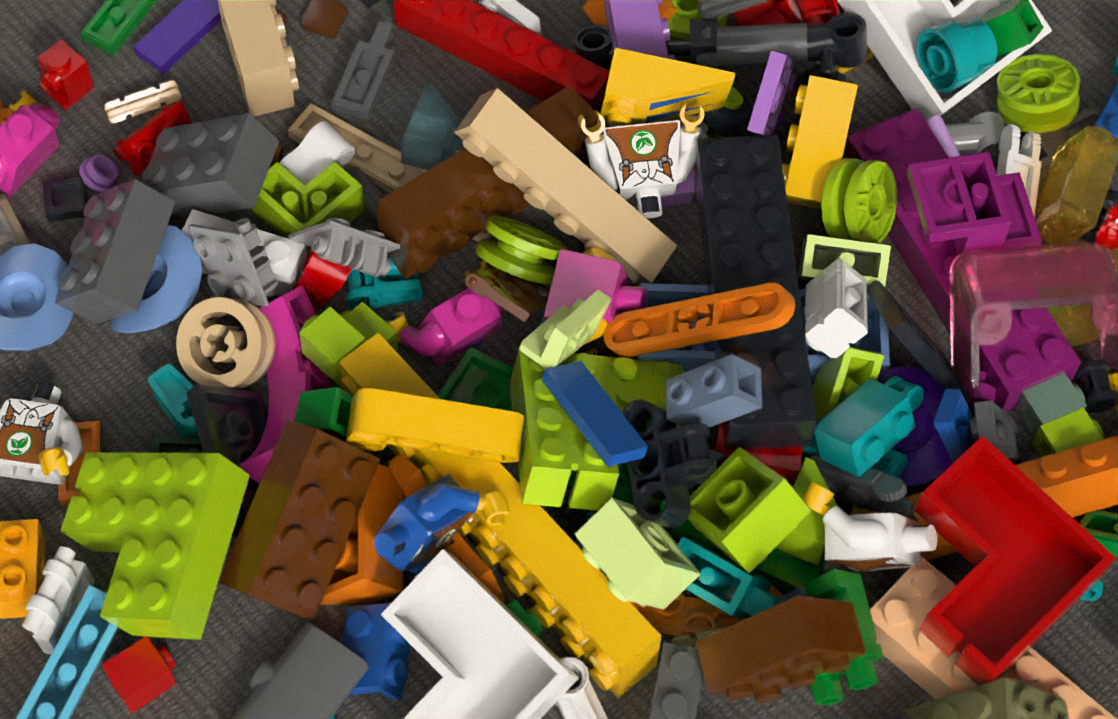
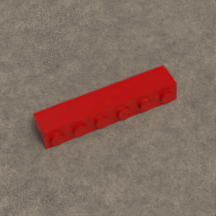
[394,0,609,113]

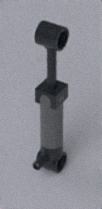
[574,13,867,80]

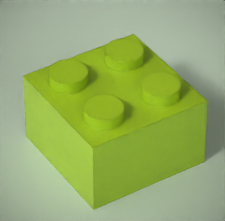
[688,447,811,573]

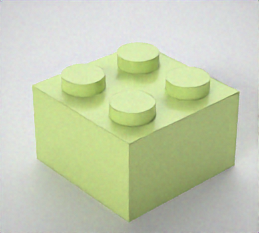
[575,498,700,610]

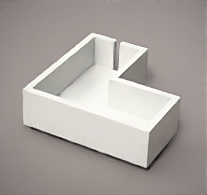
[837,0,1052,121]
[381,549,579,719]

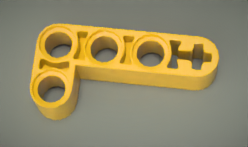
[345,388,525,463]

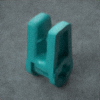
[346,258,423,310]
[147,364,199,437]

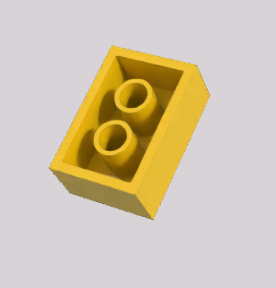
[782,75,858,210]

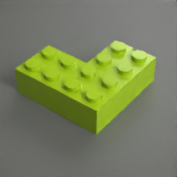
[509,350,684,510]
[60,452,250,640]

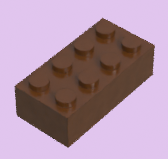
[218,420,380,621]

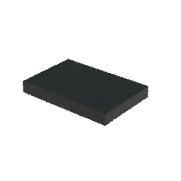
[867,280,971,402]

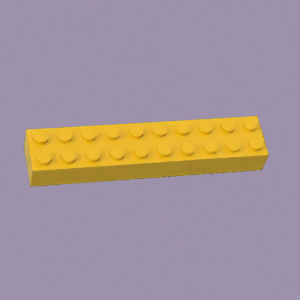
[338,333,661,698]

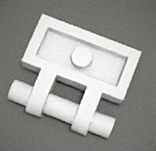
[22,546,95,655]

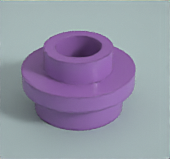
[79,154,119,192]

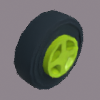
[694,85,753,134]

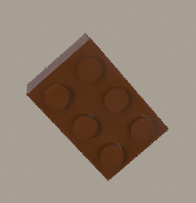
[696,595,866,703]

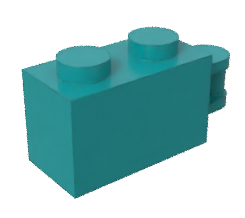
[814,376,924,477]
[678,536,783,620]

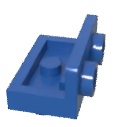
[341,603,410,700]

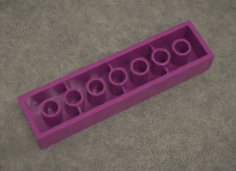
[843,108,1081,413]

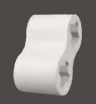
[279,121,355,185]

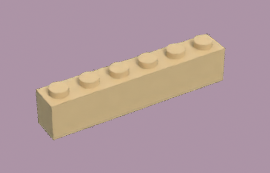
[454,88,677,287]

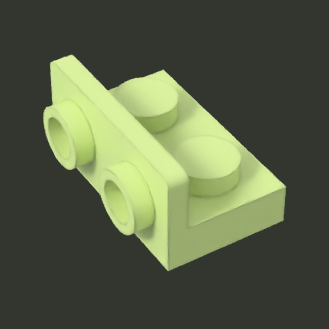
[519,290,612,369]

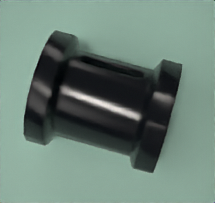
[1074,359,1118,413]

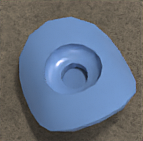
[110,225,202,334]
[0,243,73,351]

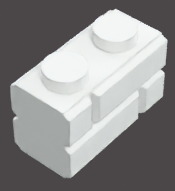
[804,259,868,358]

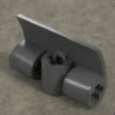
[231,622,369,719]

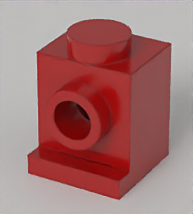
[37,39,94,111]

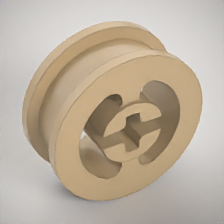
[176,297,276,390]

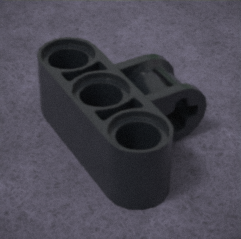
[622,399,717,529]

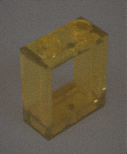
[1034,125,1118,248]

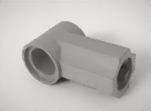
[946,112,1005,163]

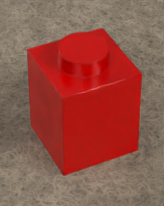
[101,636,176,714]

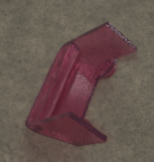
[950,242,1118,388]

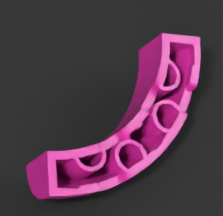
[240,285,334,484]

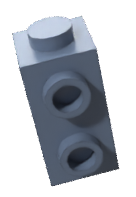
[666,354,762,427]

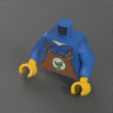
[374,474,511,575]

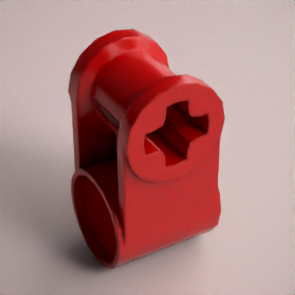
[293,250,351,307]

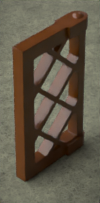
[465,266,550,322]

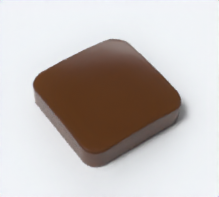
[301,0,348,38]

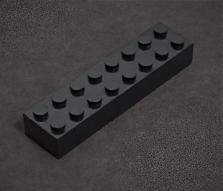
[694,135,817,450]

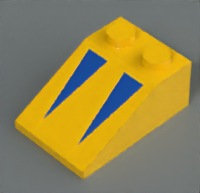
[601,48,735,127]

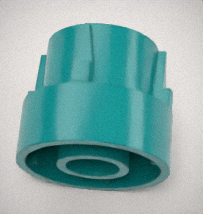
[915,18,997,92]

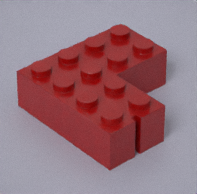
[914,436,1116,686]

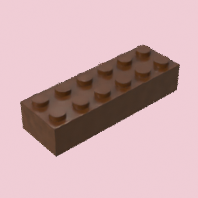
[377,85,598,279]

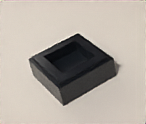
[43,176,87,222]

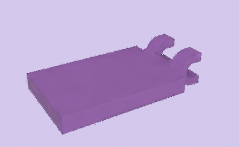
[747,51,797,136]

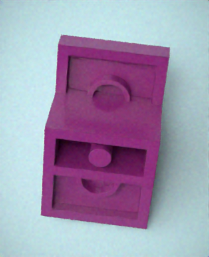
[907,152,1042,262]

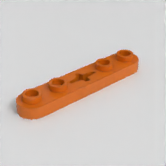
[604,283,795,357]

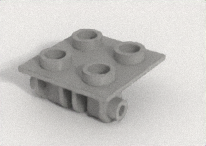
[189,218,278,307]
[288,218,400,277]

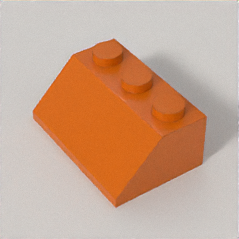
[320,464,404,605]

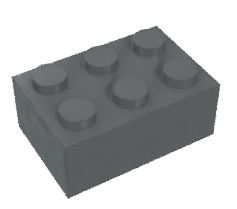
[142,113,279,220]
[55,179,175,324]

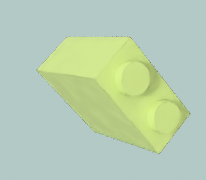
[798,234,891,287]

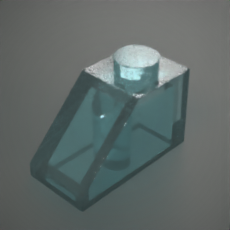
[400,83,463,170]

